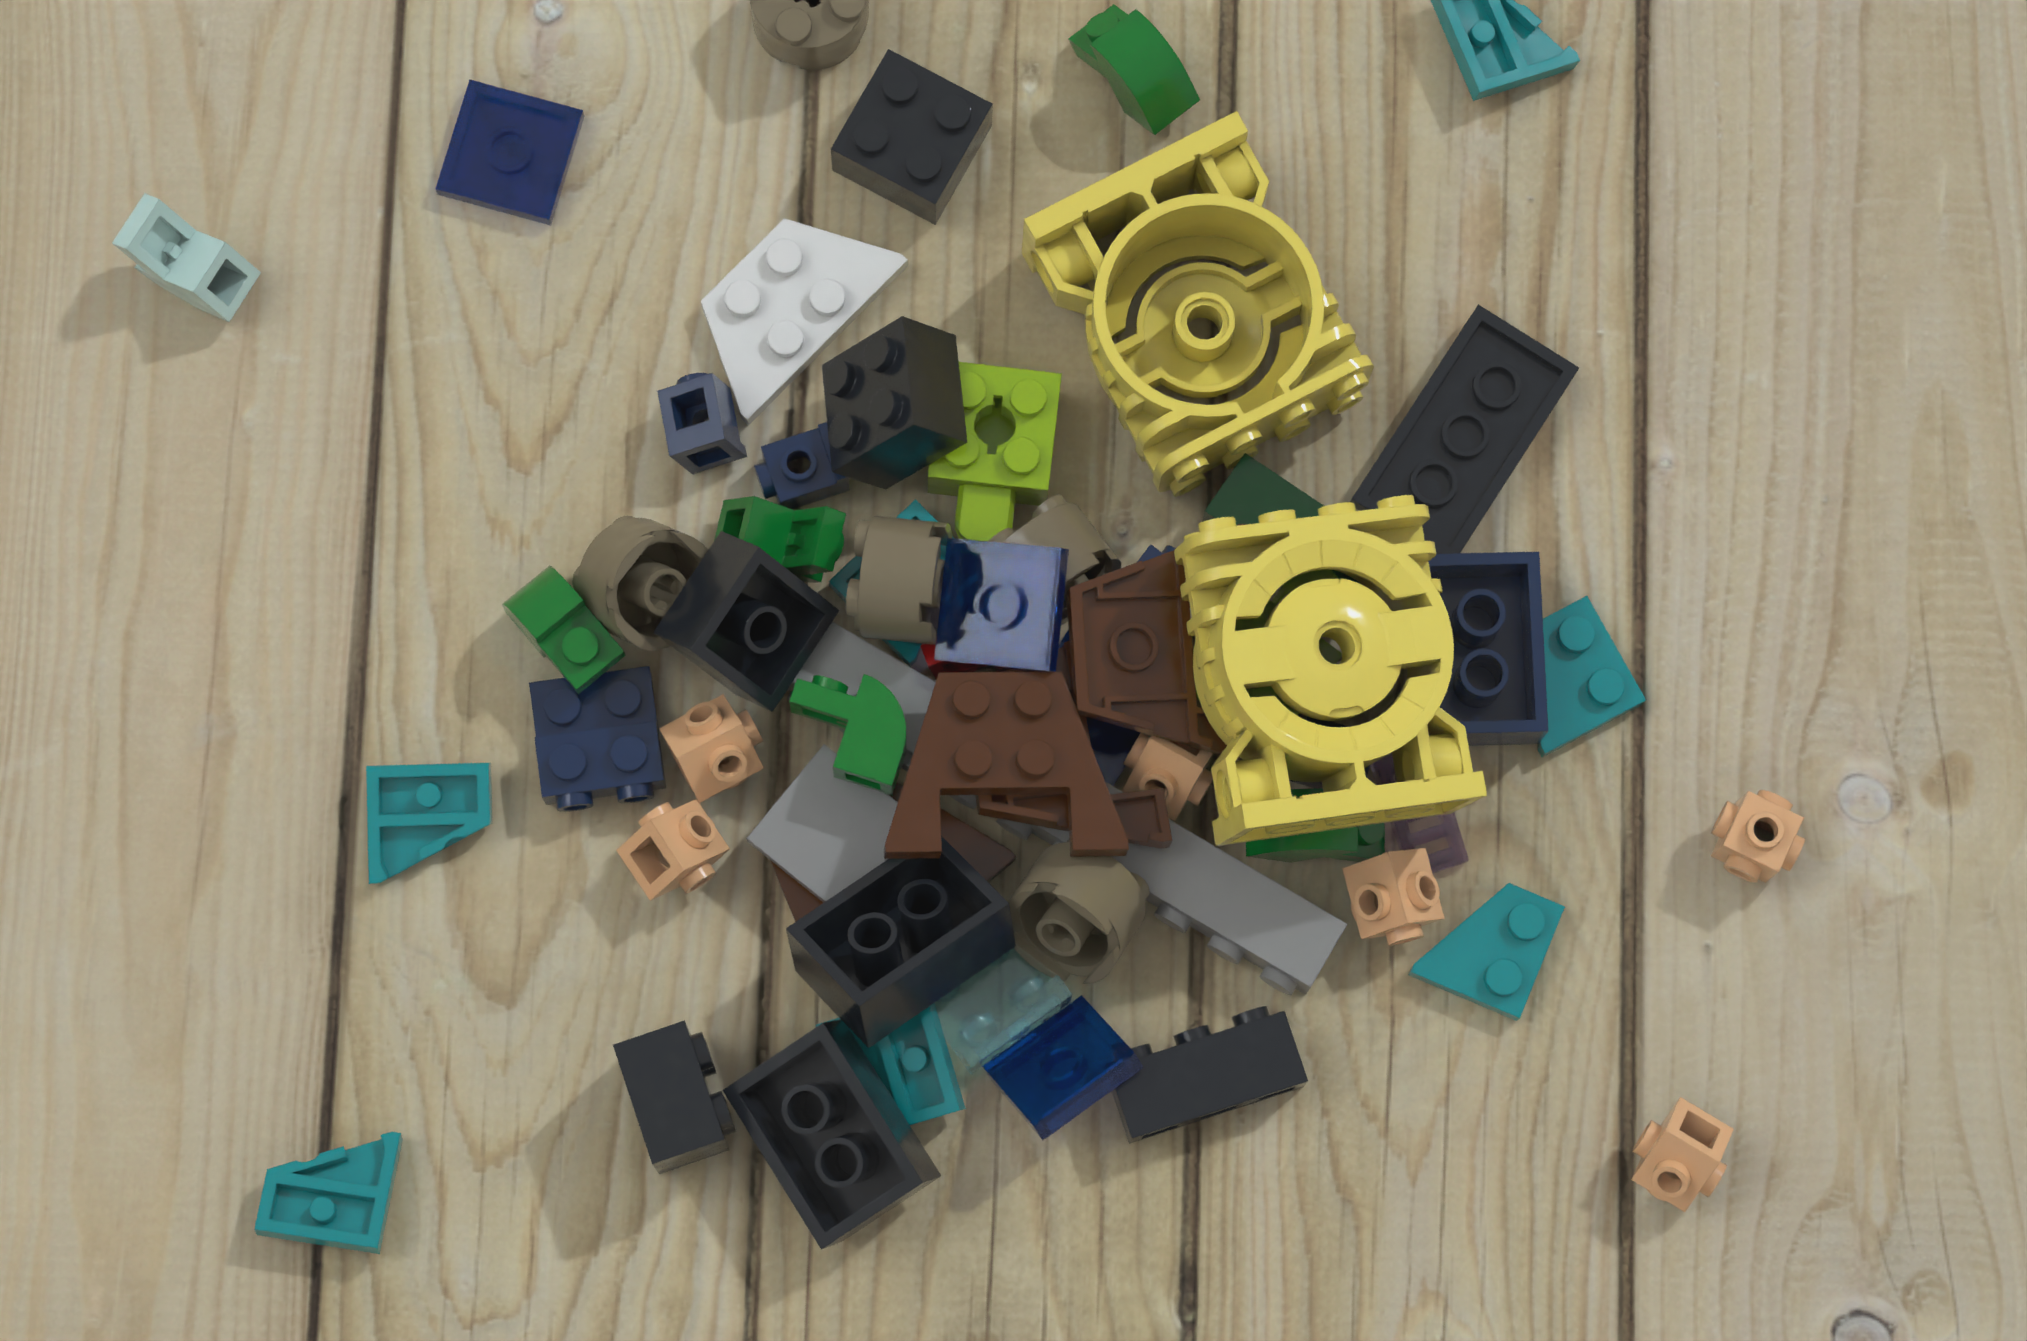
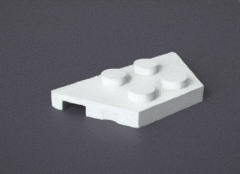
[701,218,908,426]

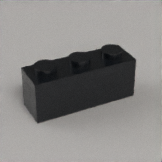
[1106,1006,1308,1144]

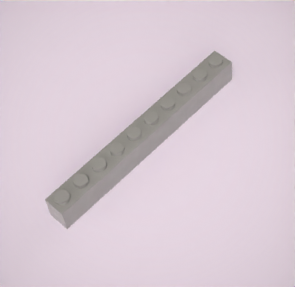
[787,622,1347,995]

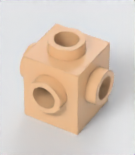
[659,694,764,803]
[1122,733,1214,821]
[1711,790,1805,883]
[616,799,730,901]
[1342,848,1445,946]
[1631,1097,1734,1212]

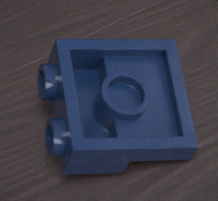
[529,666,666,812]

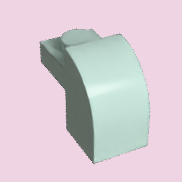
[112,193,261,322]

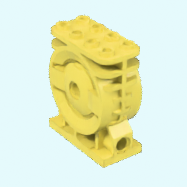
[1022,111,1374,497]
[1174,495,1487,846]

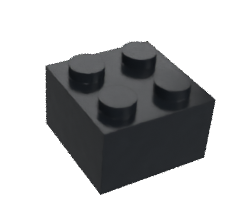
[831,49,993,225]
[822,316,968,490]
[653,531,840,712]
[613,1020,736,1174]

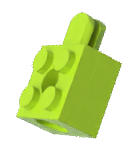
[928,362,1062,553]

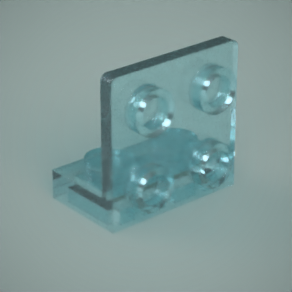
[935,948,1072,1075]

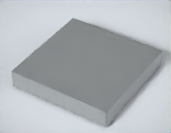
[746,744,898,903]

